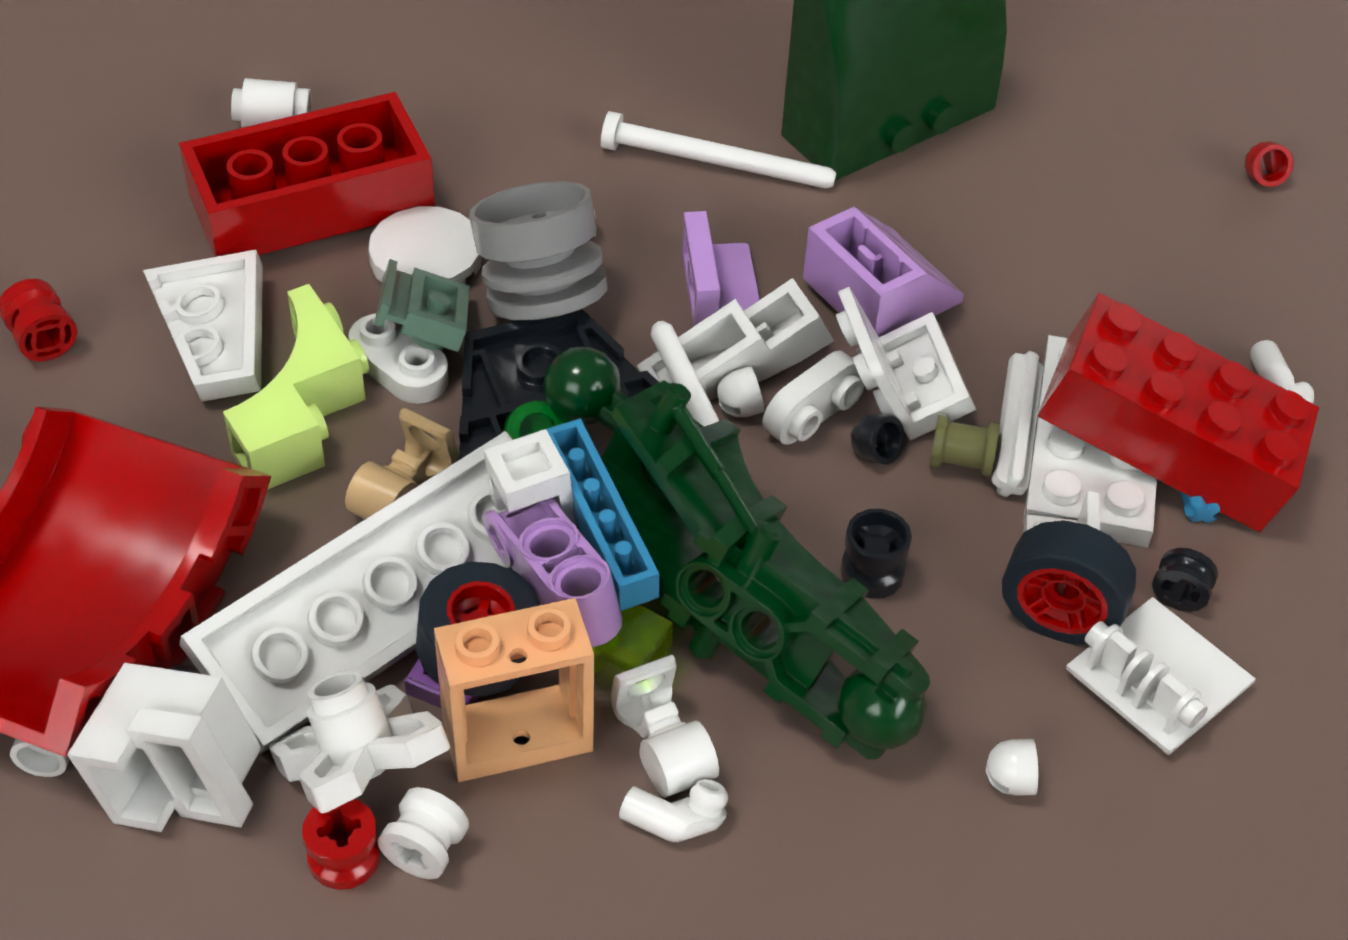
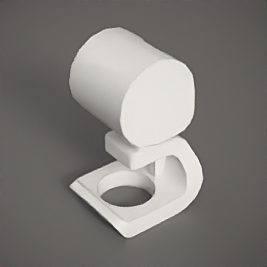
[611,655,719,798]

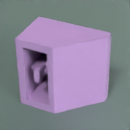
[803,207,964,337]

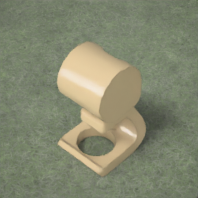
[345,408,458,520]

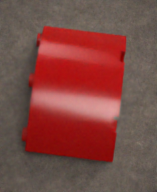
[0,407,272,757]

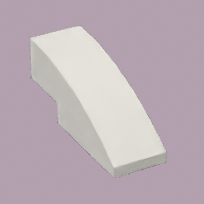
[637,278,834,400]

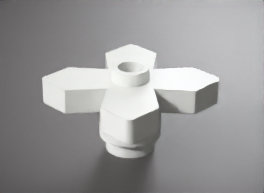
[269,670,450,813]

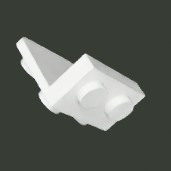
[836,286,977,441]

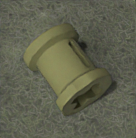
[930,413,1000,478]

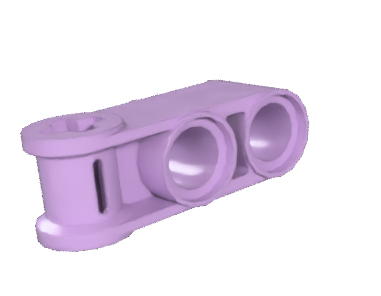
[482,497,623,647]

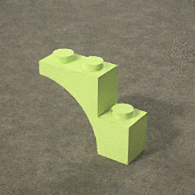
[223,284,369,490]

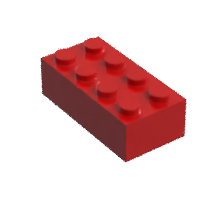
[179,91,435,257]
[1037,293,1319,533]

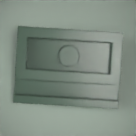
[374,259,470,352]

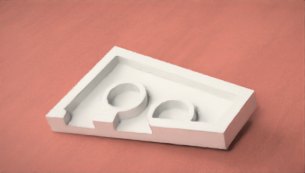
[143,249,263,402]

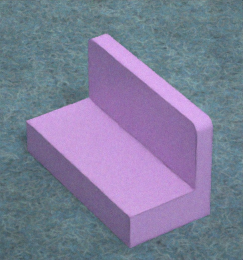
[682,211,760,327]

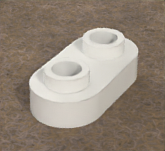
[348,314,449,404]
[762,350,864,445]

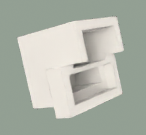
[67,663,262,832]

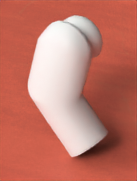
[1250,340,1314,404]
[619,779,729,843]

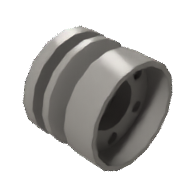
[469,181,608,320]

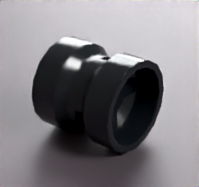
[840,508,912,599]

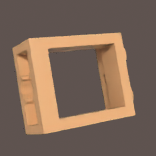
[434,598,594,783]

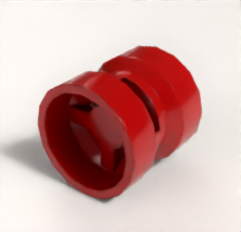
[0,278,78,362]

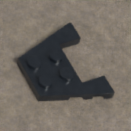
[457,309,659,461]

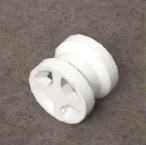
[377,787,469,880]

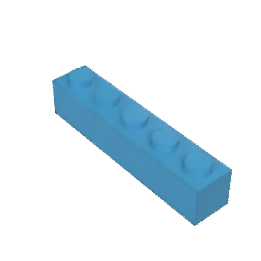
[546,418,659,611]

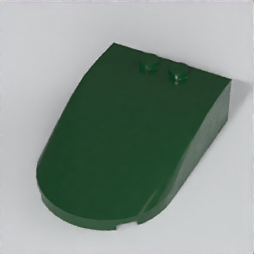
[781,0,1007,181]

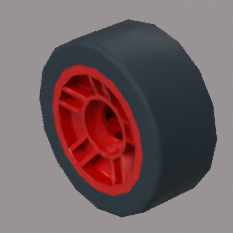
[1002,520,1136,645]

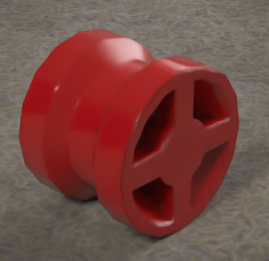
[302,799,380,890]

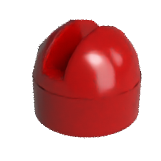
[1244,141,1294,187]

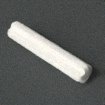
[991,351,1043,497]

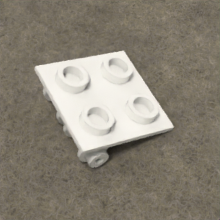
[1065,597,1256,755]

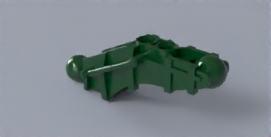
[543,347,930,759]

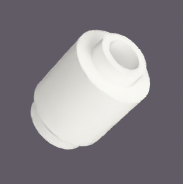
[231,78,311,128]

